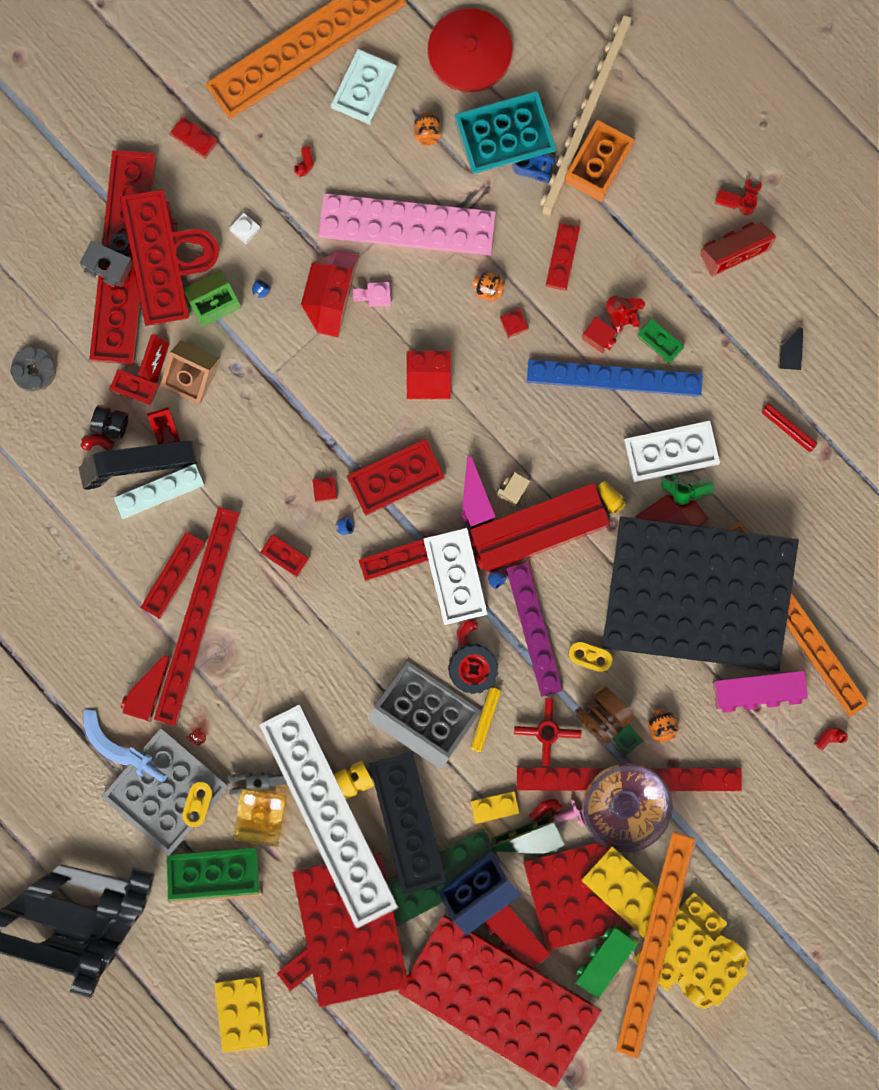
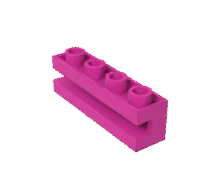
[713,671,808,713]

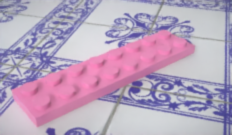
[319,194,495,255]

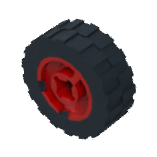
[448,643,498,694]

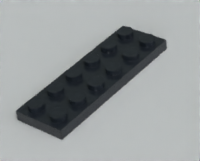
[369,752,447,895]

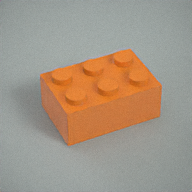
[564,120,635,202]

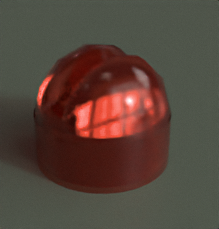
[186,727,206,746]

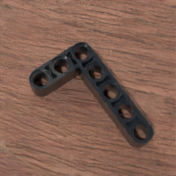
[78,440,198,490]

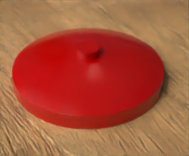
[427,8,513,93]

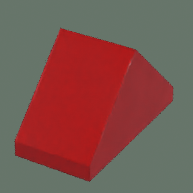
[147,407,181,444]

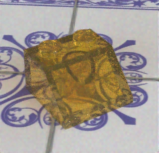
[234,789,286,847]

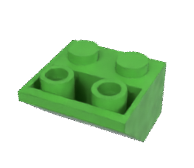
[183,270,241,327]

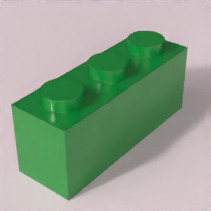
[576,923,639,999]

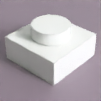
[229,213,260,244]

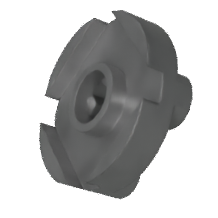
[10,347,56,392]

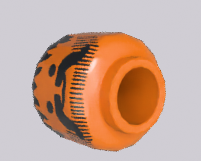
[413,112,442,146]
[472,271,506,302]
[647,708,679,743]

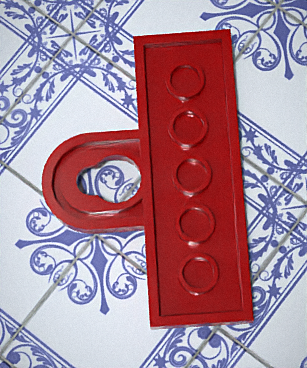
[120,190,219,327]

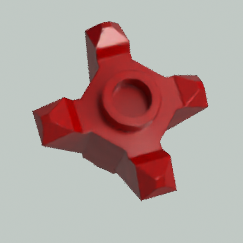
[606,295,646,333]

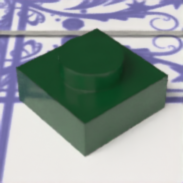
[612,724,643,756]

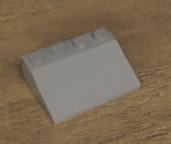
[367,661,481,770]

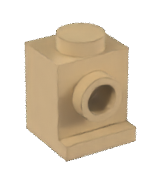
[497,470,530,507]

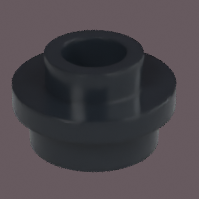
[110,233,130,255]

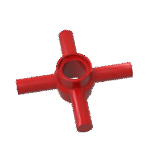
[514,698,582,766]

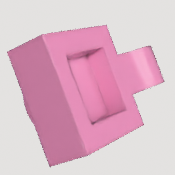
[353,282,391,307]

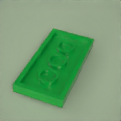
[167,848,260,902]

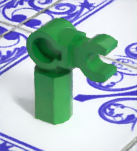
[661,474,714,505]

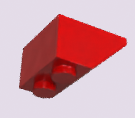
[406,351,451,400]

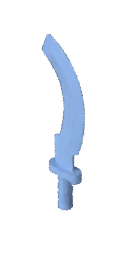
[83,709,167,783]

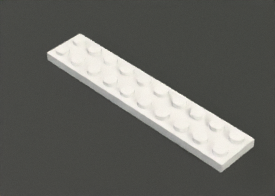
[260,705,398,928]

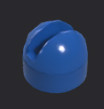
[252,279,271,298]
[335,517,354,535]
[488,570,507,589]

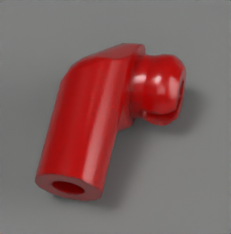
[294,146,314,177]
[80,433,115,451]
[814,728,848,751]
[529,798,563,821]

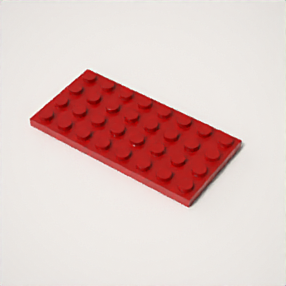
[398,914,602,1088]

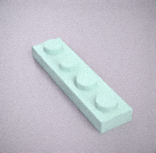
[114,464,204,519]

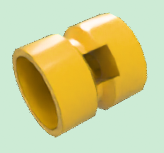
[334,760,374,800]

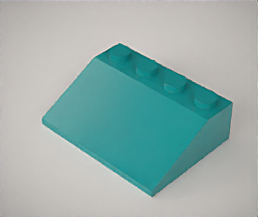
[455,91,556,174]

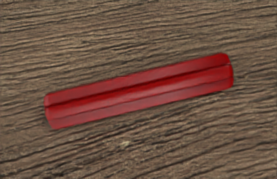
[761,403,818,452]

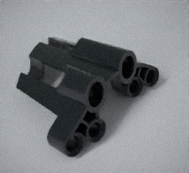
[0,864,155,999]

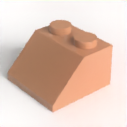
[160,340,220,404]

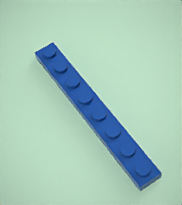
[526,360,703,397]

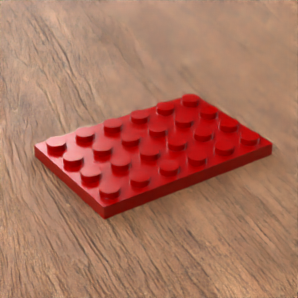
[292,852,410,1008]

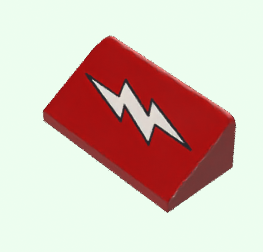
[138,334,169,383]

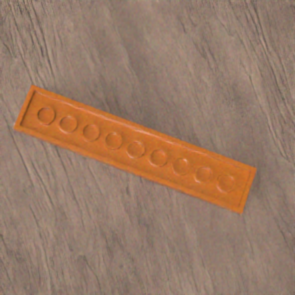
[205,0,406,120]

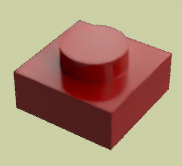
[500,309,528,338]
[312,477,337,502]

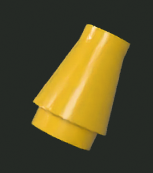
[596,481,627,514]

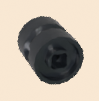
[90,405,129,440]

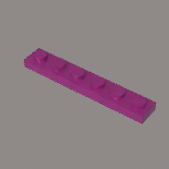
[506,563,563,697]

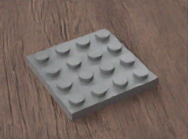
[101,728,229,856]

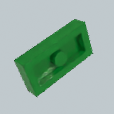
[637,318,685,364]

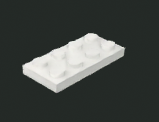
[624,421,720,483]
[423,528,488,625]

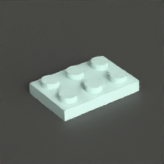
[331,49,397,125]

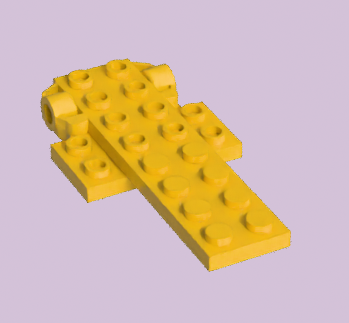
[582,847,749,1009]

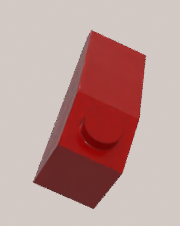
[121,655,171,722]

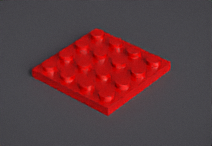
[523,839,633,951]

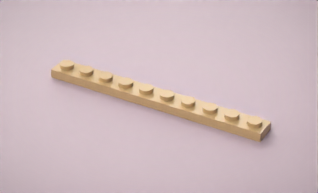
[541,15,632,216]

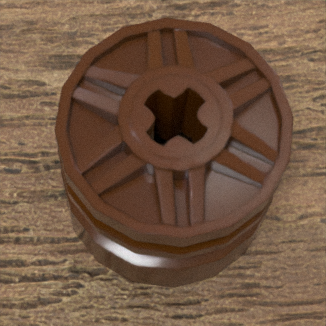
[575,684,635,745]

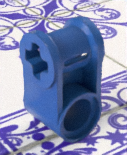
[512,155,555,182]

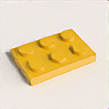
[214,977,269,1052]

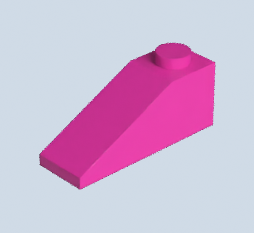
[460,456,495,530]

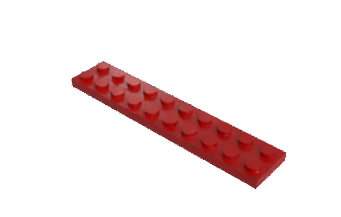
[89,150,156,365]

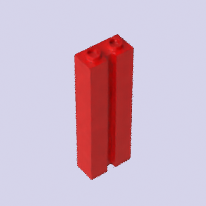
[469,483,610,574]

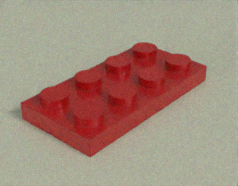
[346,439,445,517]

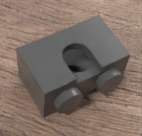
[79,241,133,287]

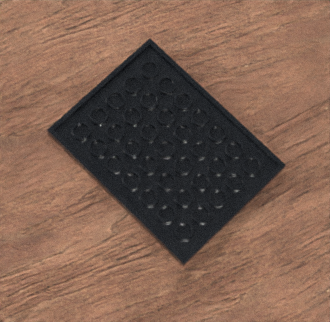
[602,516,799,671]

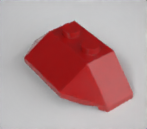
[301,250,359,338]
[634,495,709,526]

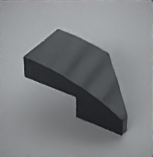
[778,327,803,370]

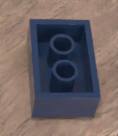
[438,852,522,935]

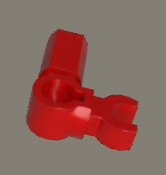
[715,179,762,215]

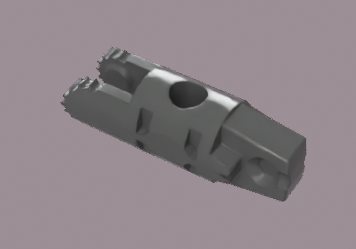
[228,771,287,795]

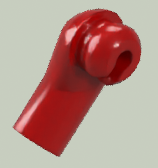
[456,619,478,647]

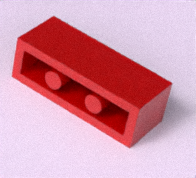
[484,905,550,969]

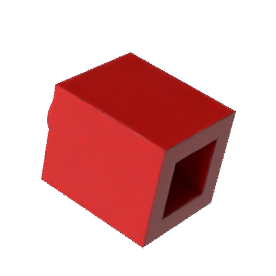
[582,317,617,354]

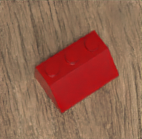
[700,221,776,277]

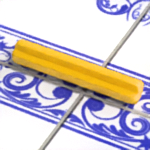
[471,687,501,752]

